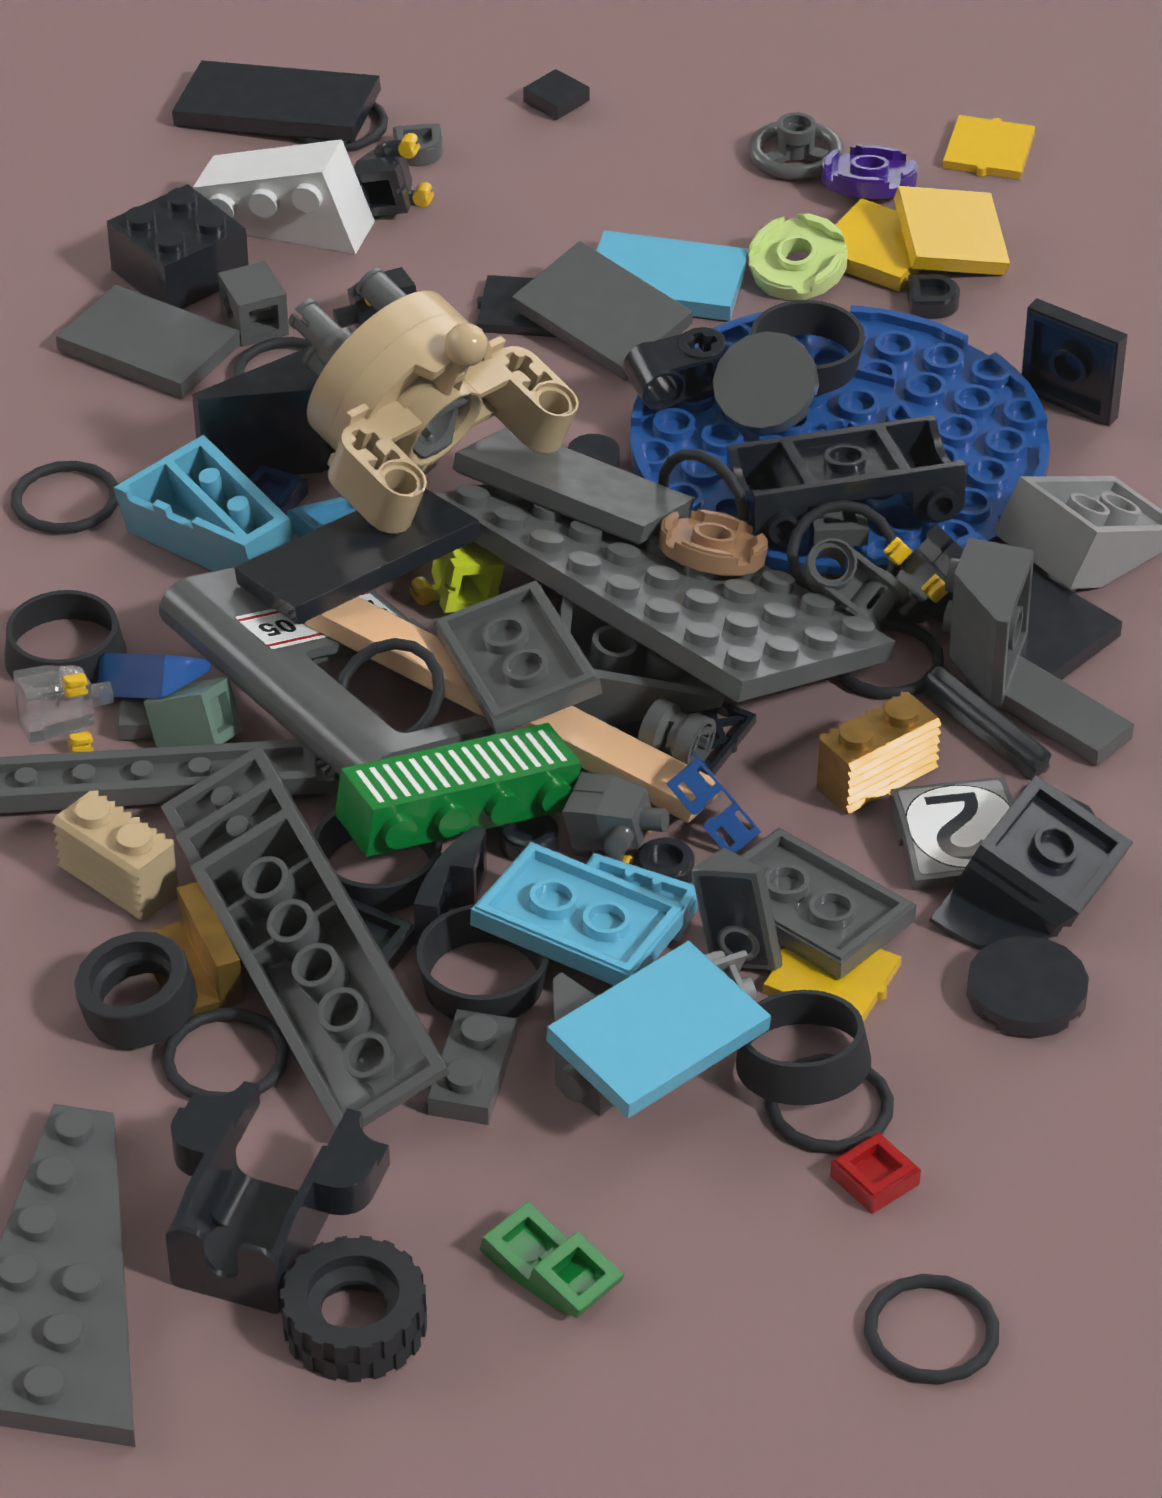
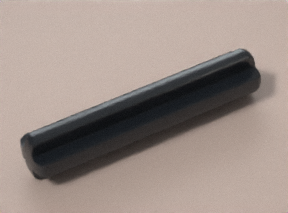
[922,666,1051,779]

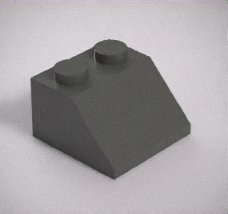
[942,537,1034,707]

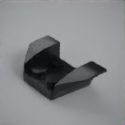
[929,775,1133,950]

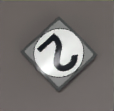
[889,777,1014,890]

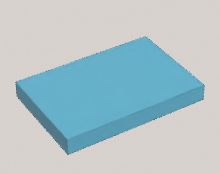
[596,230,749,321]
[470,842,688,986]
[546,941,771,1119]

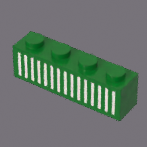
[335,723,582,857]

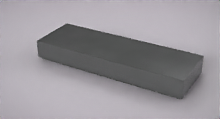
[966,655,1134,766]

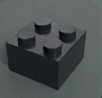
[107,184,249,309]

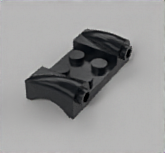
[727,415,966,547]

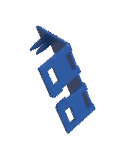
[666,750,761,853]

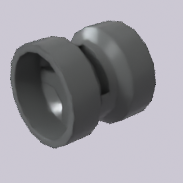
[638,698,716,765]

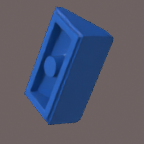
[97,653,211,699]

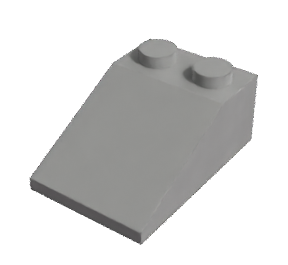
[993,476,1162,592]

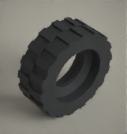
[280,1235,427,1382]

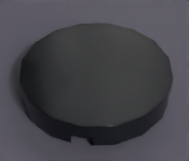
[966,935,1089,1038]

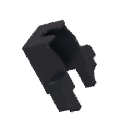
[166,1081,390,1314]

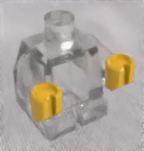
[13,665,114,753]

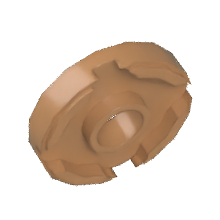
[658,510,768,576]

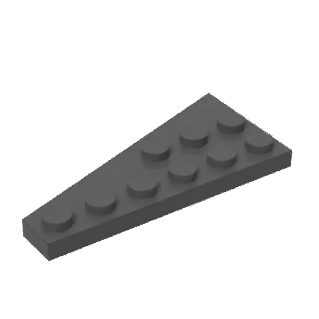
[0,1104,136,1447]

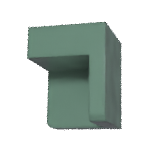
[144,677,243,748]

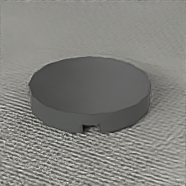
[713,331,819,435]

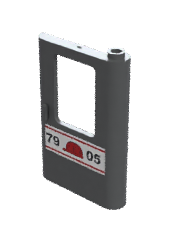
[159,567,508,775]

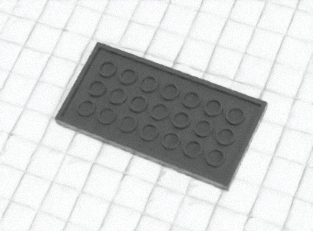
[436,484,895,702]

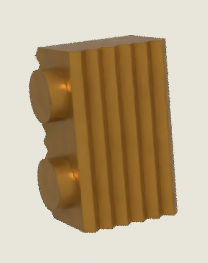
[816,692,942,815]

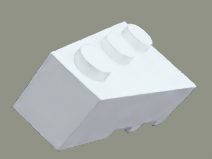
[193,139,375,255]

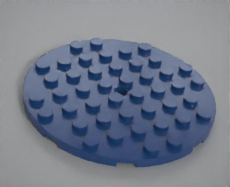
[630,305,1050,575]

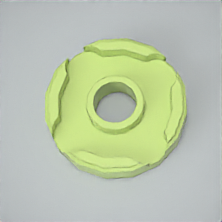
[748,213,848,300]

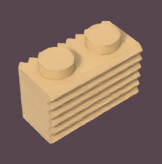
[52,790,178,921]

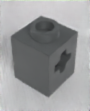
[218,261,289,347]

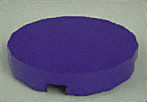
[821,145,918,199]

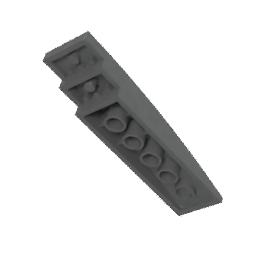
[161,745,450,1129]

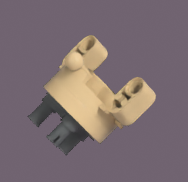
[288,267,579,534]

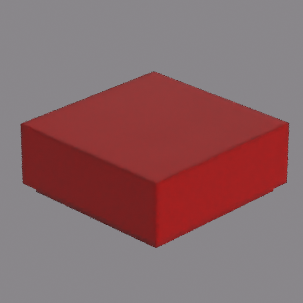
[830,1132,921,1214]

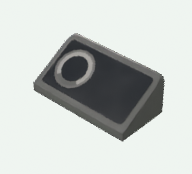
[691,848,782,970]

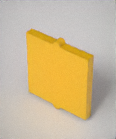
[942,115,1036,180]
[763,948,902,1022]

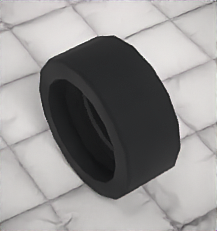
[74,931,198,1048]

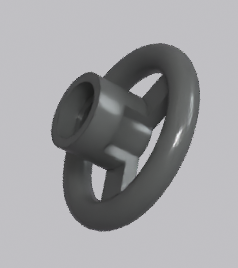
[748,112,843,180]

